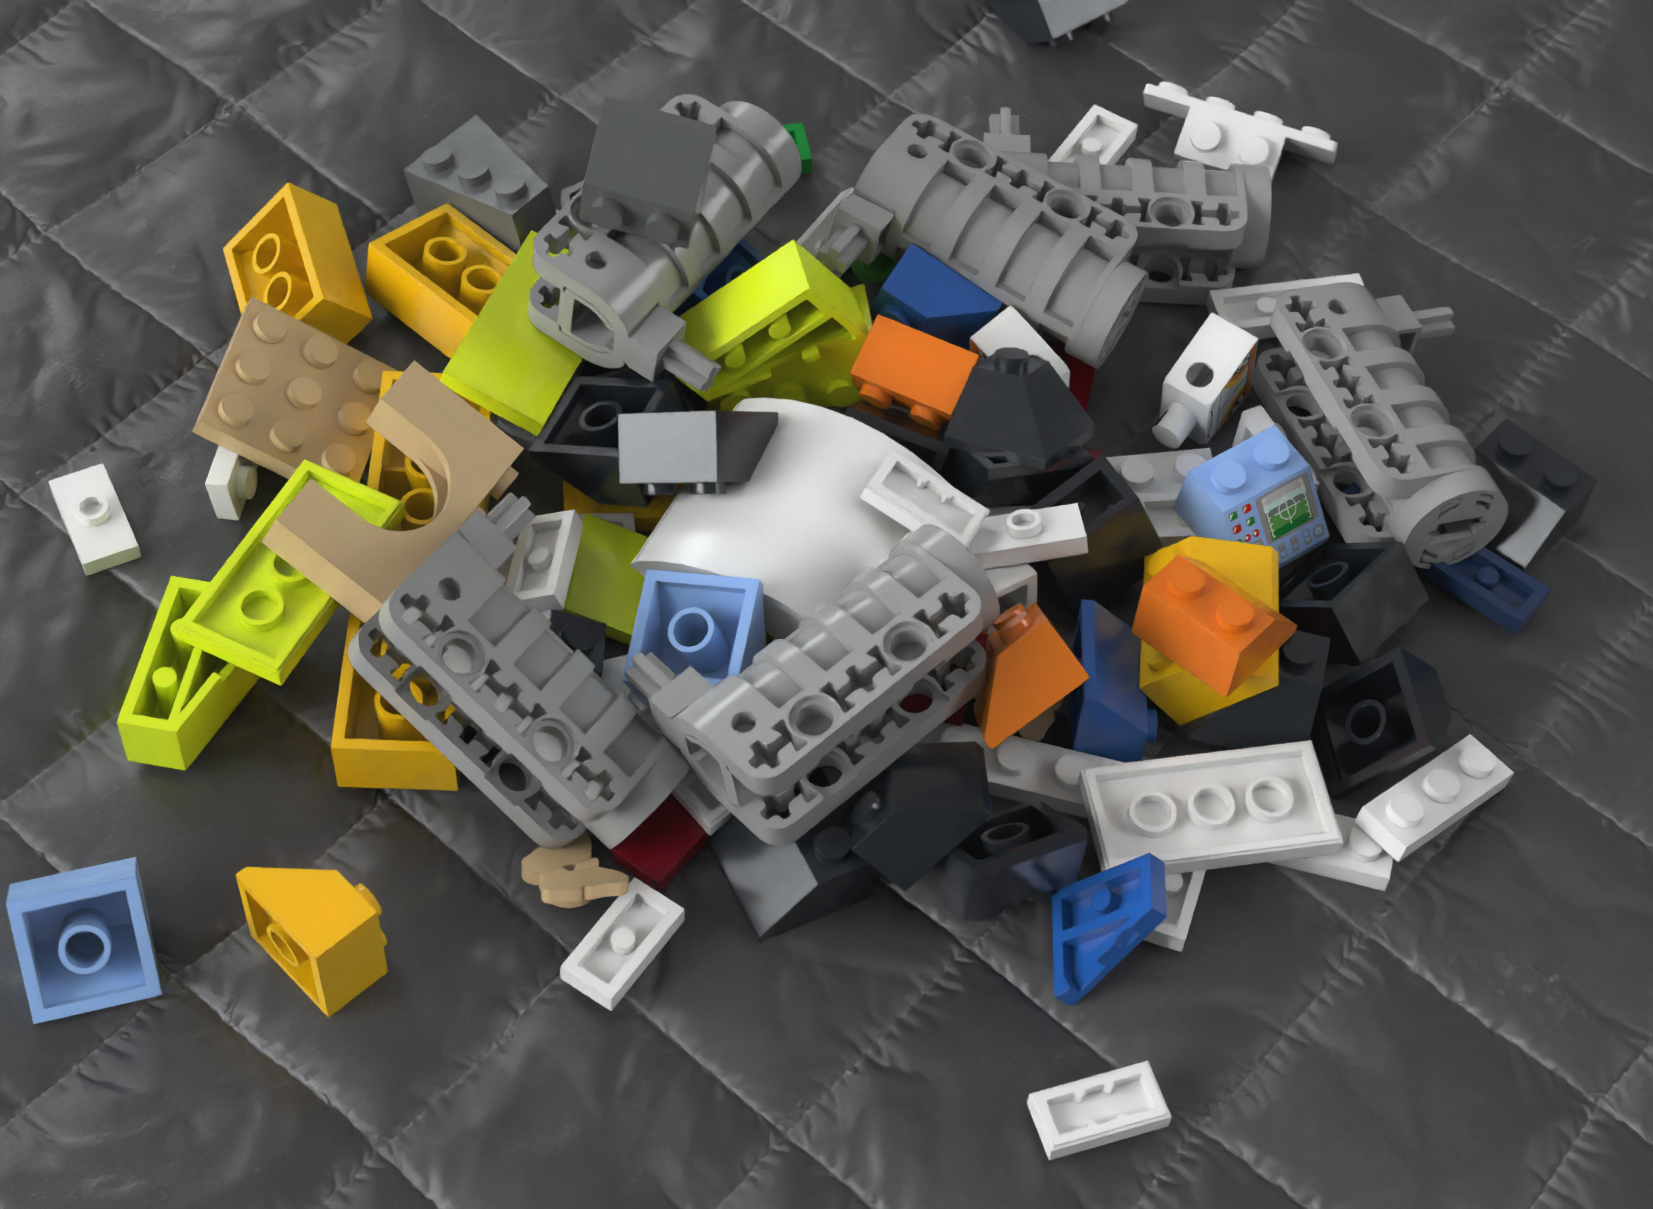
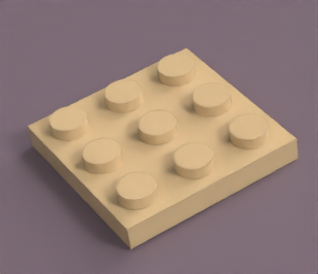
[192,297,398,482]

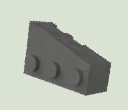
[404,114,557,254]

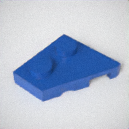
[1052,853,1167,1006]

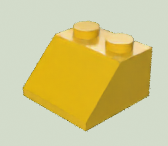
[235,867,388,1018]

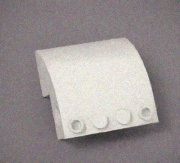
[630,397,952,640]

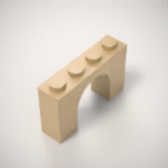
[262,360,524,623]

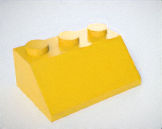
[223,182,373,344]
[365,203,516,359]
[1139,536,1279,726]

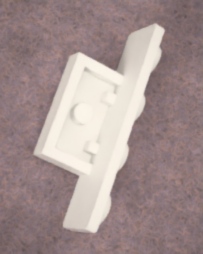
[1143,82,1338,183]

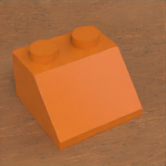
[850,314,981,430]
[1131,554,1297,698]
[975,602,1090,750]

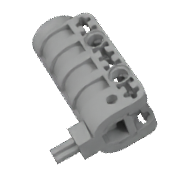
[528,94,802,392]
[983,107,1272,305]
[816,114,1149,369]
[1252,282,1508,569]
[348,493,691,849]
[625,524,1000,846]

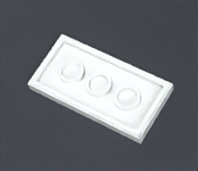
[1078,740,1343,875]

